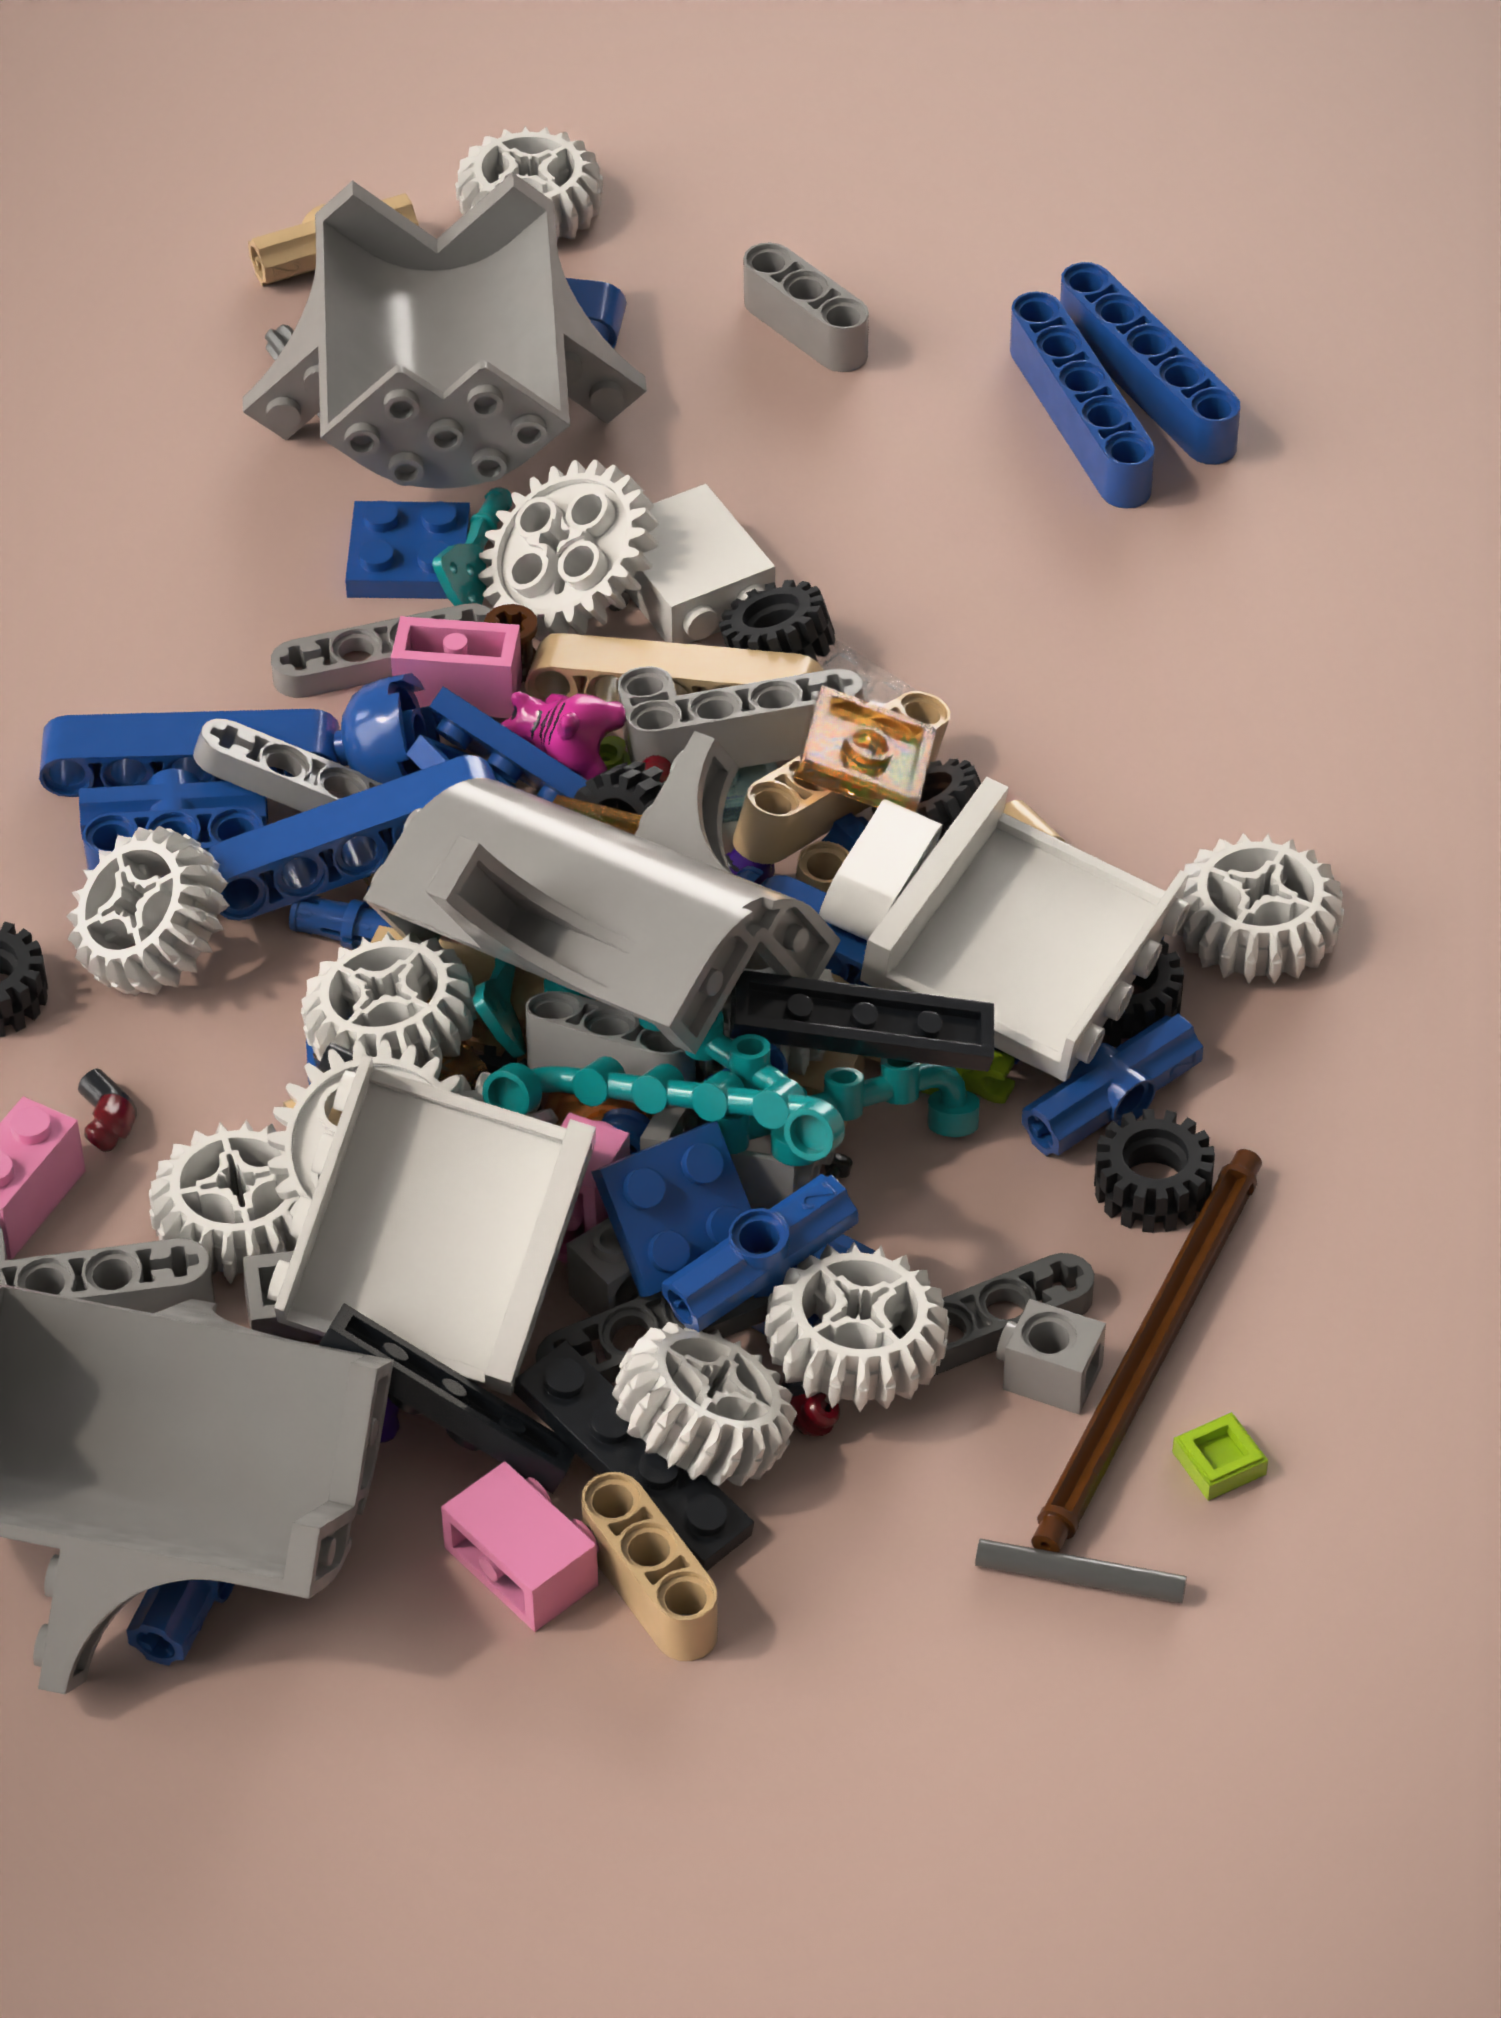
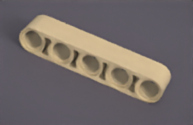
[525,633,824,702]
[733,691,951,864]

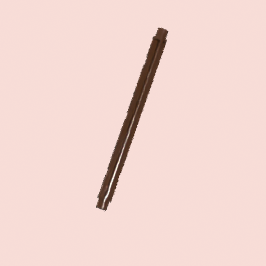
[1031,1149,1262,1553]

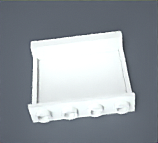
[860,776,1190,1082]
[267,1054,596,1396]

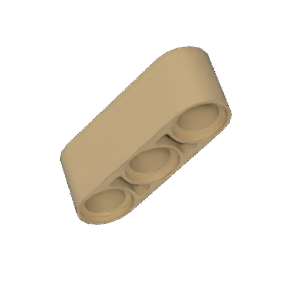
[581,1472,718,1661]

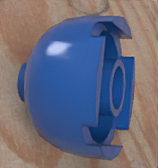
[334,673,440,784]

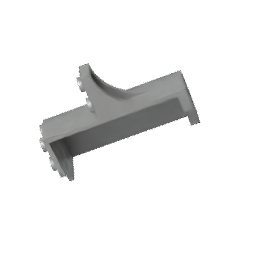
[243,172,647,489]
[363,731,841,1054]
[0,1284,394,1694]

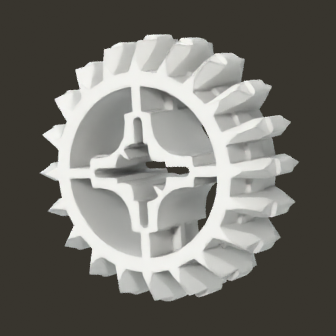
[455,126,603,240]
[66,826,230,996]
[1177,833,1344,985]
[301,931,477,1068]
[149,1119,300,1285]
[764,1242,950,1412]
[612,1322,797,1486]

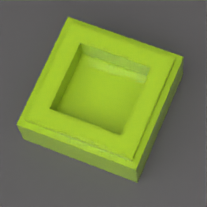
[1172,1412,1268,1501]

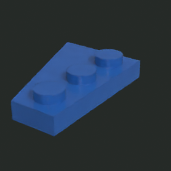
[429,686,587,809]

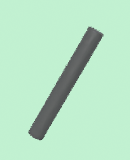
[975,1538,1187,1604]

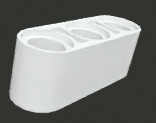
[819,799,943,940]

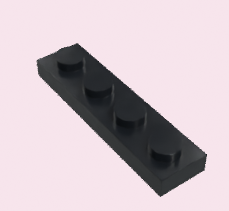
[730,970,994,1072]
[319,1303,575,1494]
[514,1340,754,1572]

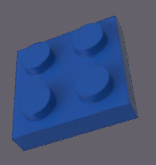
[345,500,471,599]
[591,1121,751,1297]

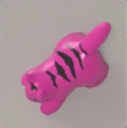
[501,691,626,781]

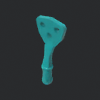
[432,487,512,606]
[473,958,526,1059]

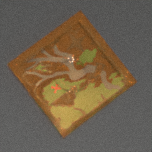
[794,686,937,812]

